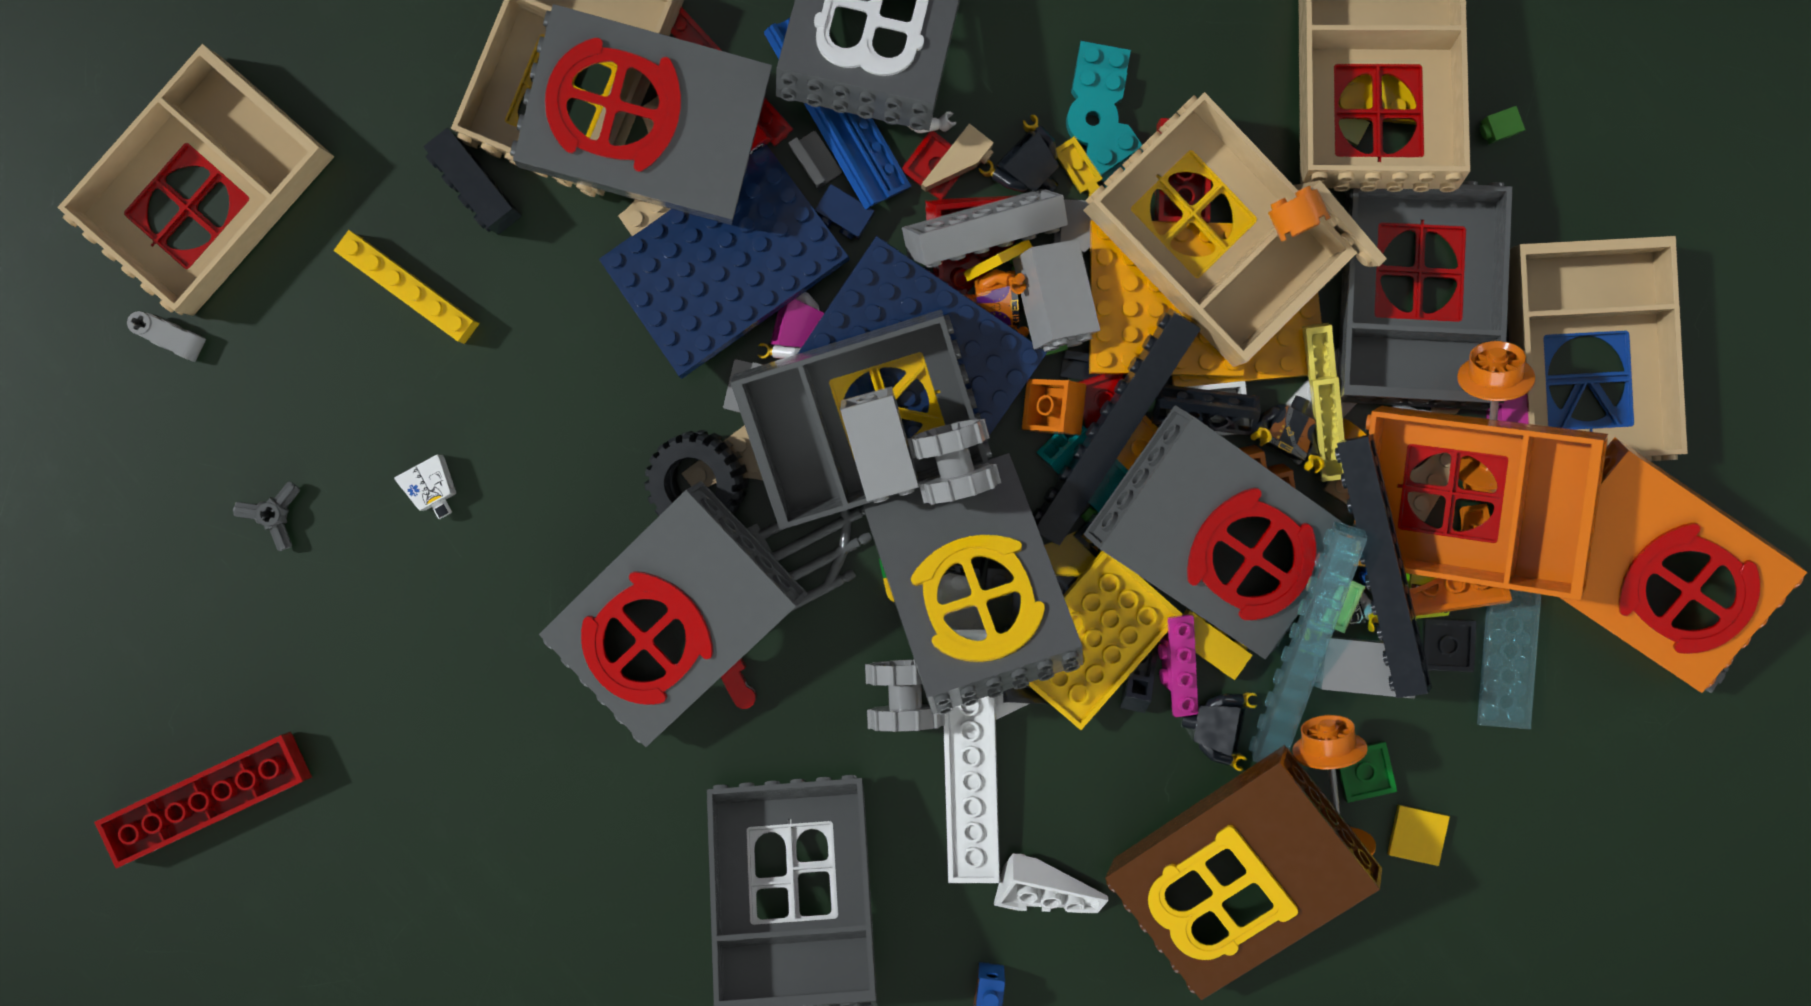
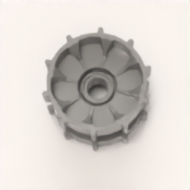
[907,418,1001,505]
[865,659,945,732]

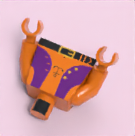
[965,269,1029,337]

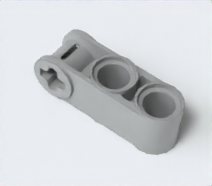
[127,311,206,362]

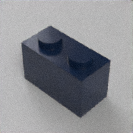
[815,184,875,240]

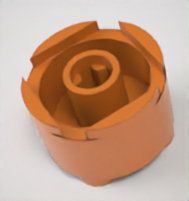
[1268,186,1331,242]

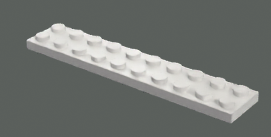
[944,628,1000,883]

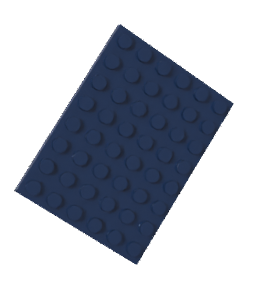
[599,144,850,379]
[797,235,1047,439]

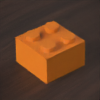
[1022,379,1086,435]

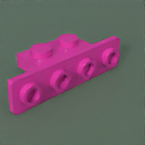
[1158,615,1198,717]

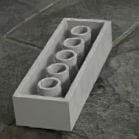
[902,188,1068,267]

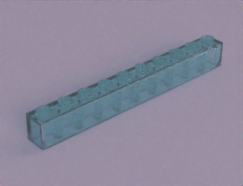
[1249,521,1367,762]

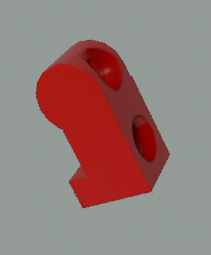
[721,658,757,709]

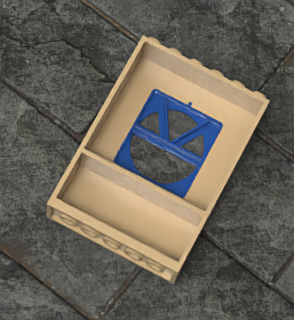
[1507,236,1688,461]

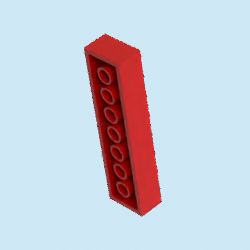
[94,731,312,868]

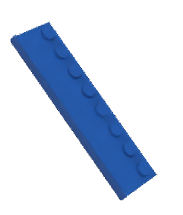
[764,18,911,209]

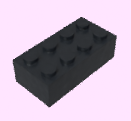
[423,127,522,235]

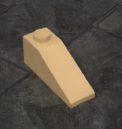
[921,124,994,191]

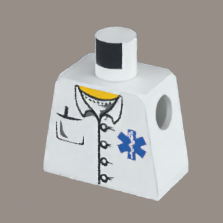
[394,455,456,519]

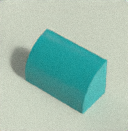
[1036,425,1087,475]

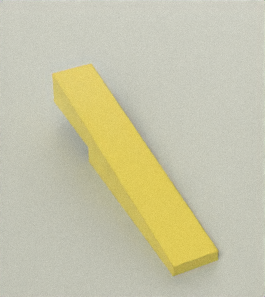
[1302,323,1345,482]

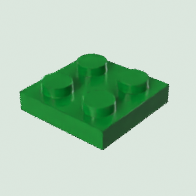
[1338,741,1397,803]

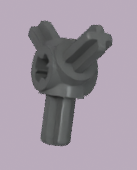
[233,481,300,551]

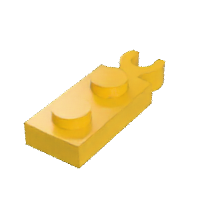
[1056,137,1103,198]

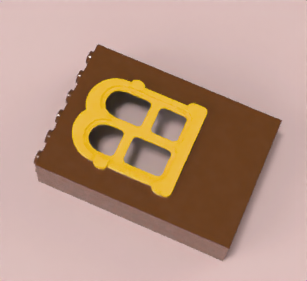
[1105,745,1382,1000]

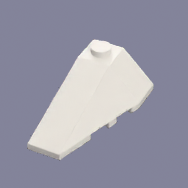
[994,853,1108,913]

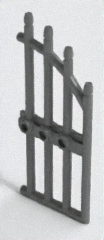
[747,506,872,611]

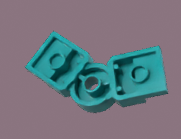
[1066,41,1143,188]

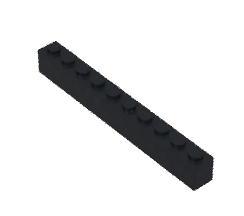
[1032,308,1201,546]
[1335,434,1432,698]

